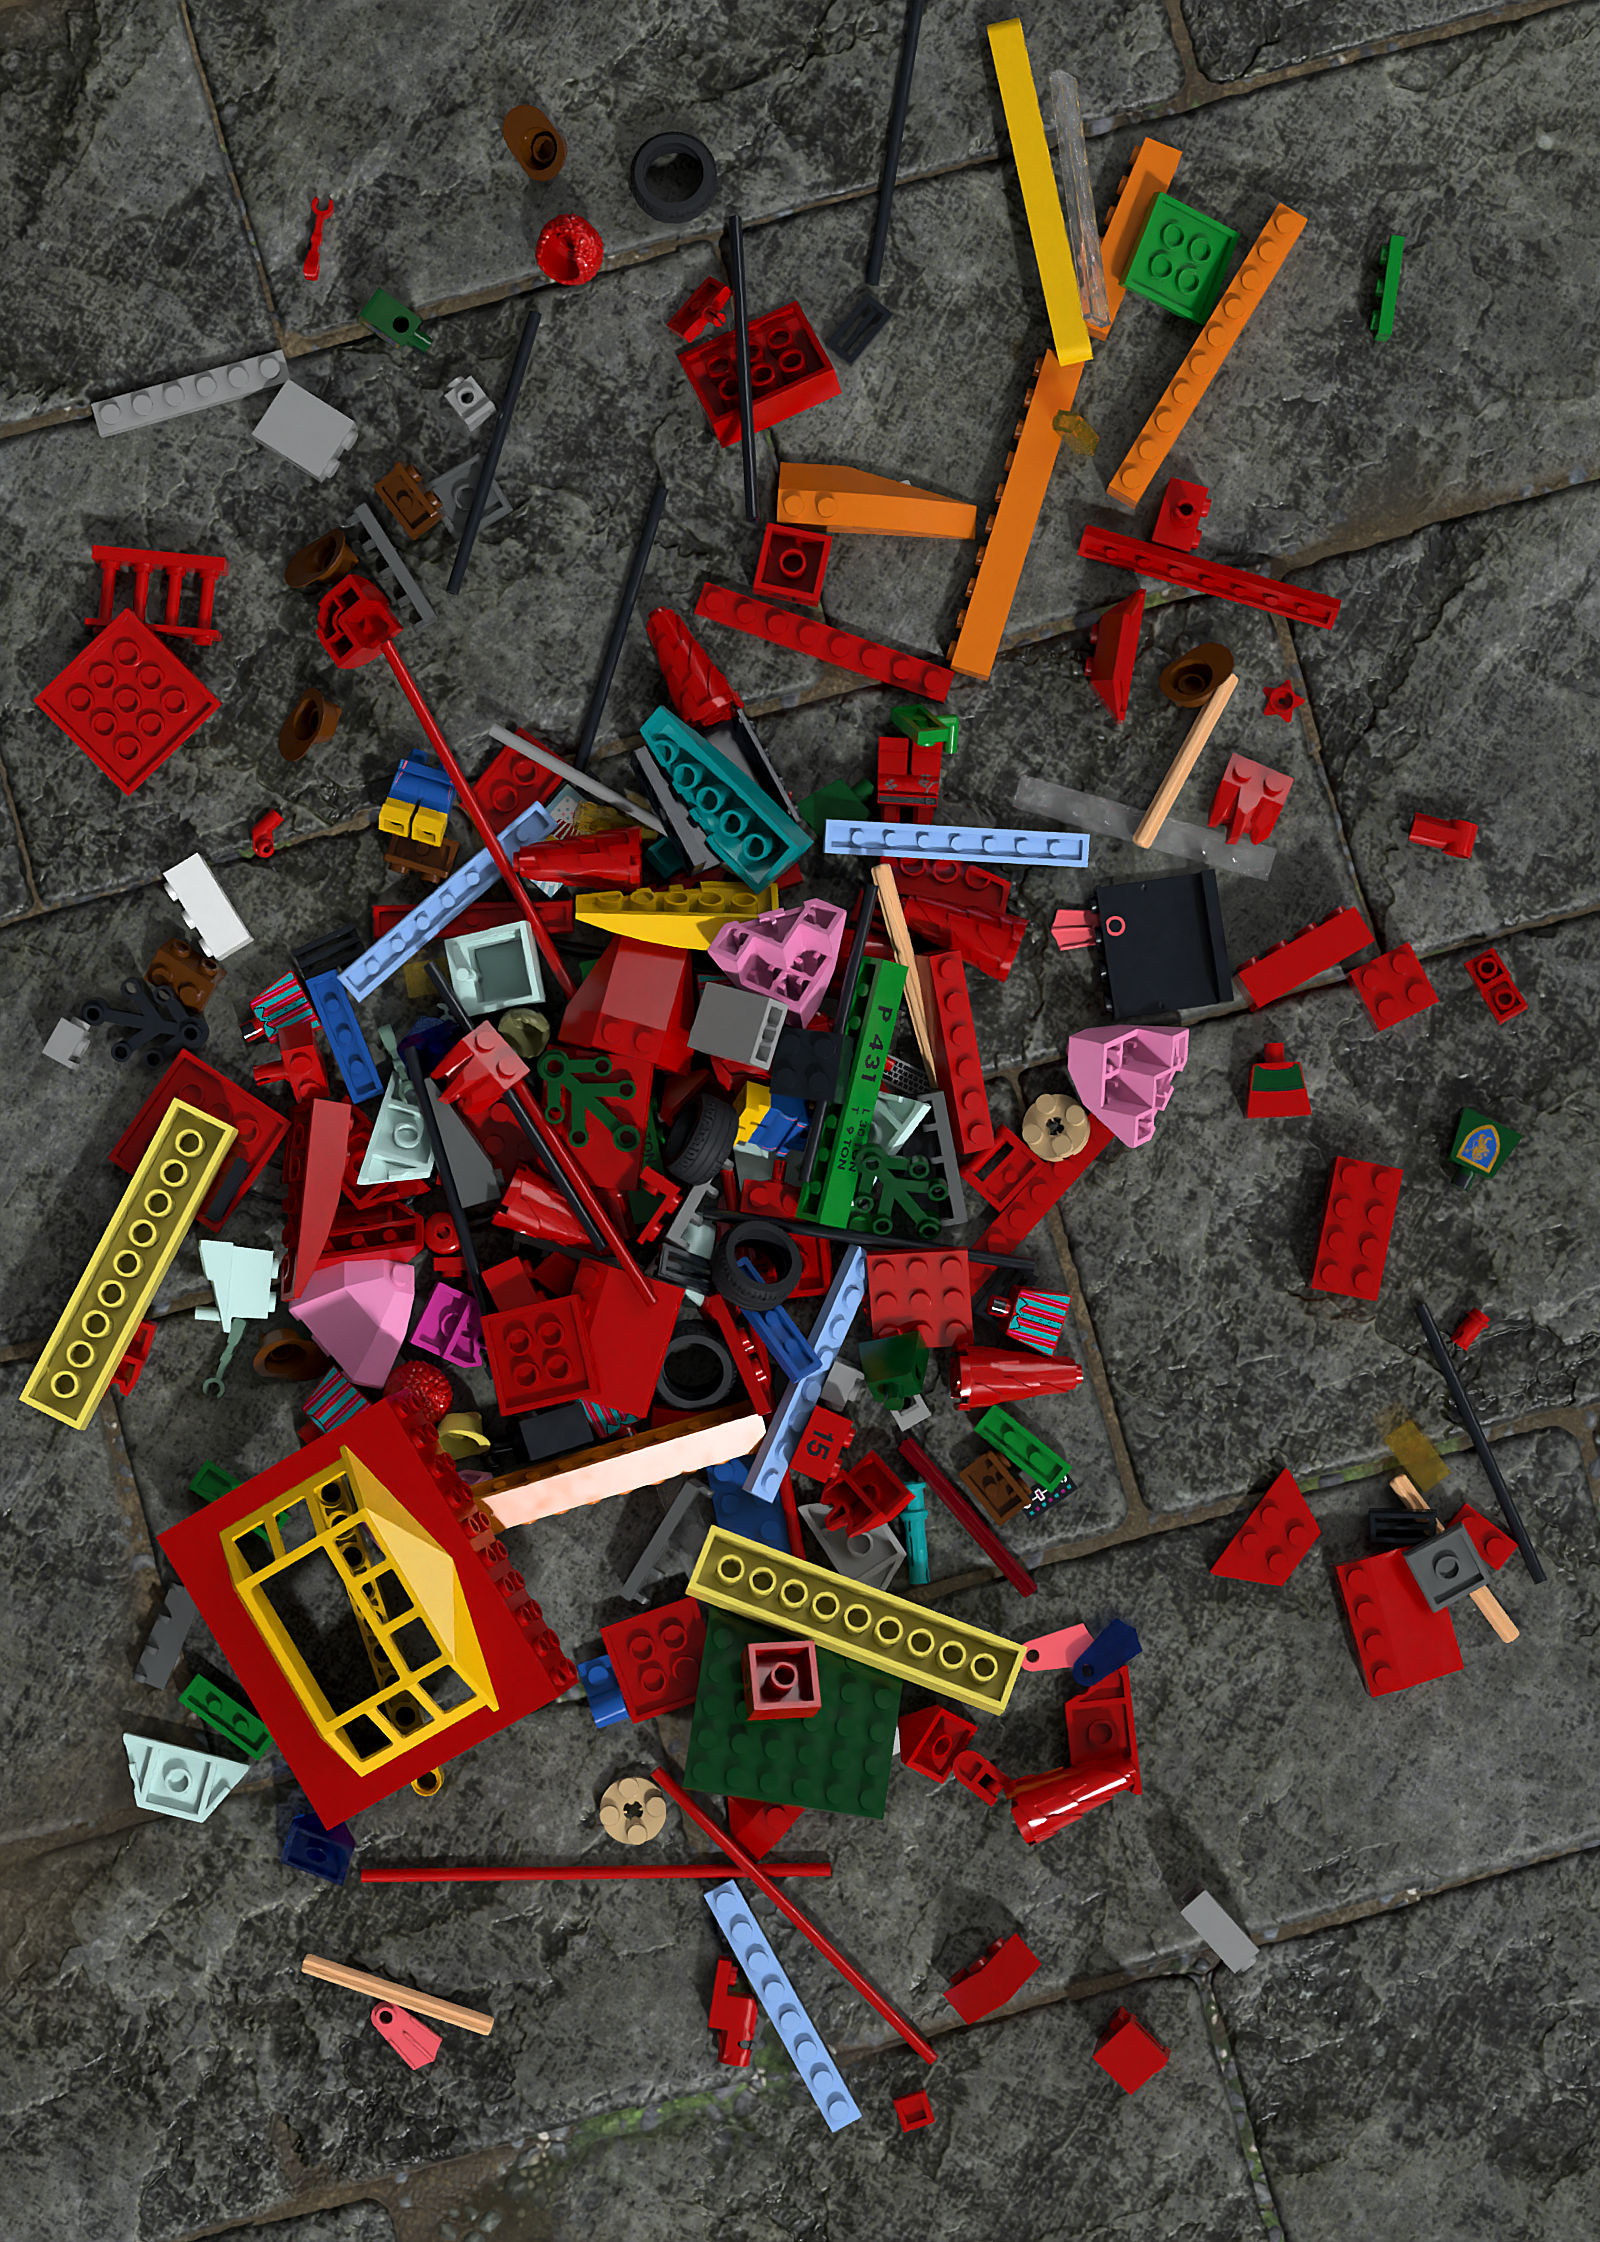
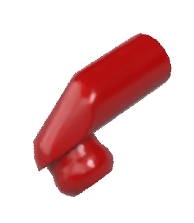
[251,808,284,858]

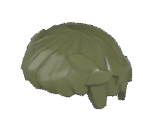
[498,1007,551,1058]

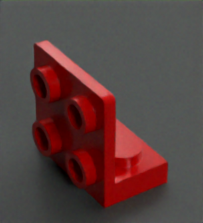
[637,1165,684,1244]

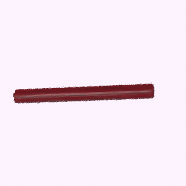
[898,1437,1037,1598]

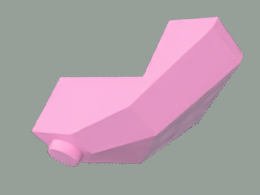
[707,898,847,1029]
[1066,1025,1189,1148]
[289,1259,414,1389]

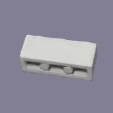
[163,853,254,961]

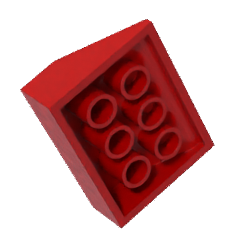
[677,300,842,449]
[533,1042,654,1191]
[570,1257,685,1418]
[1331,1544,1464,1698]

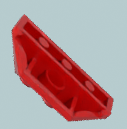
[1084,588,1147,724]
[314,1201,424,1271]
[728,1796,805,1862]

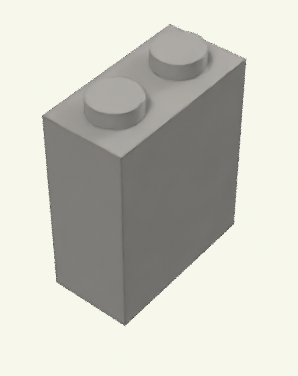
[252,379,358,483]
[687,982,789,1070]
[1174,1881,1260,1974]

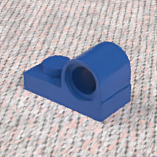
[577,1653,630,1729]

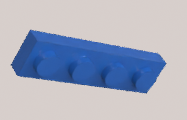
[305,969,386,1105]
[736,1256,823,1384]

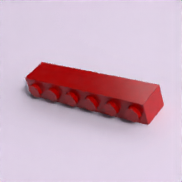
[915,948,995,1154]

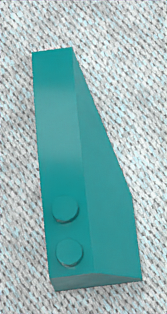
[639,705,814,894]

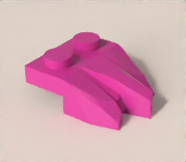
[408,1281,498,1368]

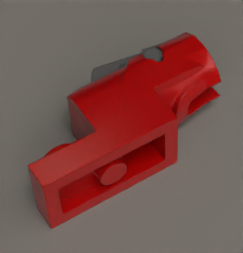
[708,1955,765,2067]

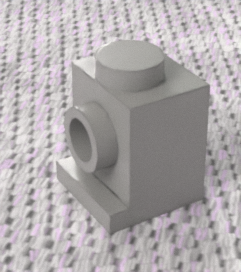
[444,376,497,432]
[42,1016,91,1070]
[819,1356,865,1411]
[890,1394,931,1432]

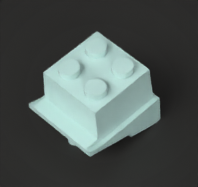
[444,920,546,1017]
[195,1240,279,1333]

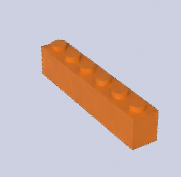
[1078,137,1182,342]

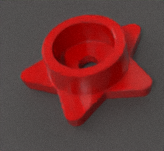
[1263,680,1305,723]

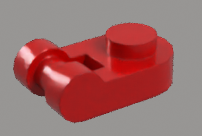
[952,1749,1012,1807]

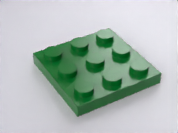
[1118,191,1240,326]

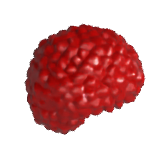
[535,213,604,286]
[383,1361,453,1426]

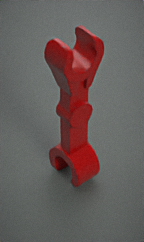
[303,197,334,281]

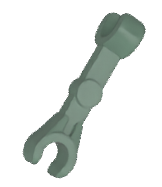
[378,1024,414,1104]
[203,1317,249,1399]

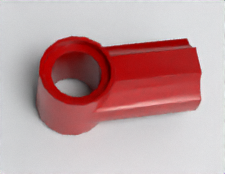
[1407,812,1478,859]
[591,1186,639,1240]

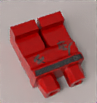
[877,737,943,825]

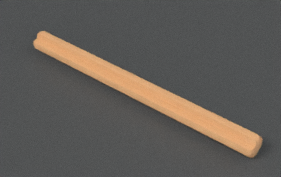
[871,864,938,1088]

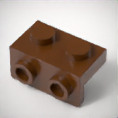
[373,461,446,540]
[383,823,460,885]
[143,937,227,1015]
[958,1449,1032,1527]

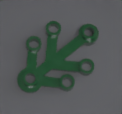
[537,1049,640,1152]
[853,1143,948,1240]

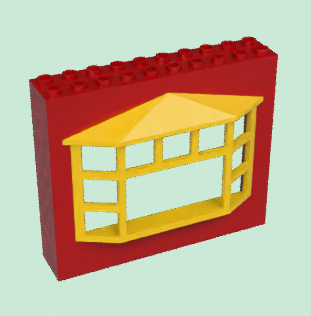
[156,1388,579,1831]

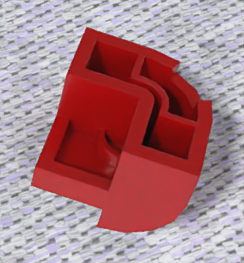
[315,574,404,669]

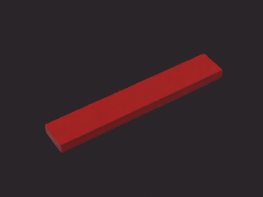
[373,900,574,940]

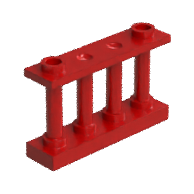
[85,545,230,646]

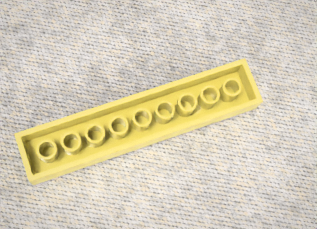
[19,1097,239,1430]
[685,1525,1028,1716]

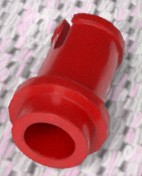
[1449,1307,1490,1351]

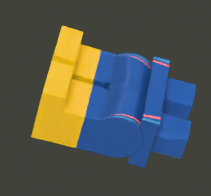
[379,748,458,847]
[732,1081,814,1157]

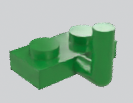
[890,704,959,754]

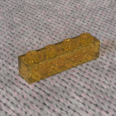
[1052,409,1100,457]
[572,800,659,848]

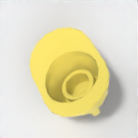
[437,1412,491,1460]

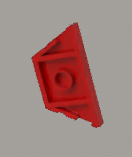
[341,1094,431,1212]
[708,1293,772,1417]
[1209,1467,1321,1586]
[1064,1664,1142,1795]

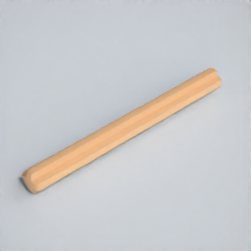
[1132,673,1238,849]
[1390,1474,1520,1643]
[301,1954,494,2035]

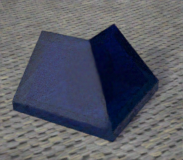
[396,1015,465,1089]
[280,1812,356,1886]

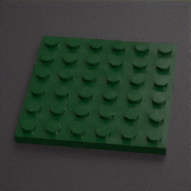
[682,1604,903,1821]

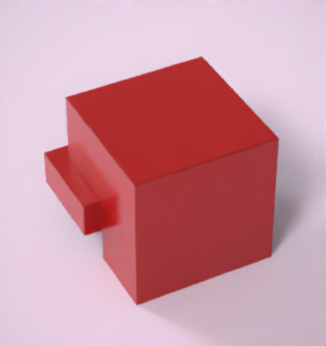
[1092,2005,1171,2095]

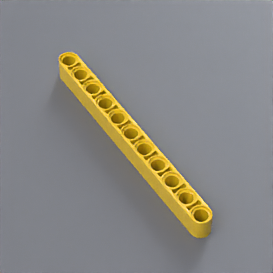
[987,17,1093,367]
[316,1474,444,1796]

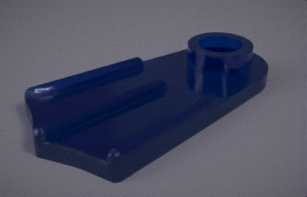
[1072,1618,1142,1686]

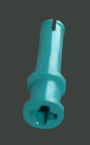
[899,1481,931,1584]

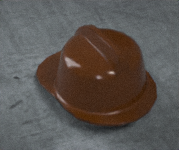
[503,105,568,181]
[285,528,358,588]
[1159,642,1234,708]
[279,688,342,762]
[253,1328,332,1381]

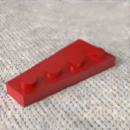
[879,856,1011,914]

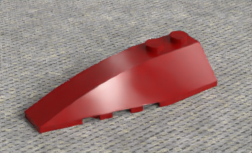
[281,1098,353,1302]

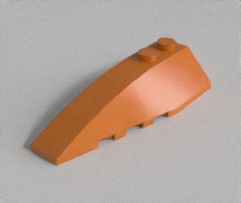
[777,462,977,540]

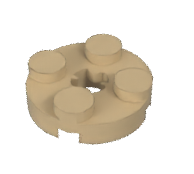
[1022,1094,1090,1162]
[600,1776,666,1845]

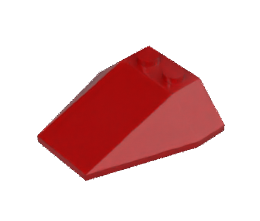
[557,933,695,1077]

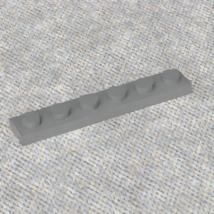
[91,349,292,438]

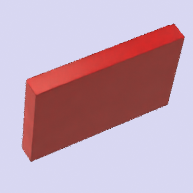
[459,726,572,835]

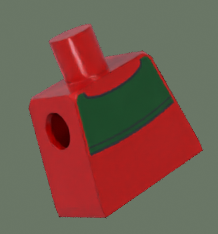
[1244,1043,1311,1119]

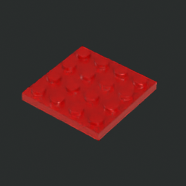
[33,607,223,796]
[107,1048,294,1234]

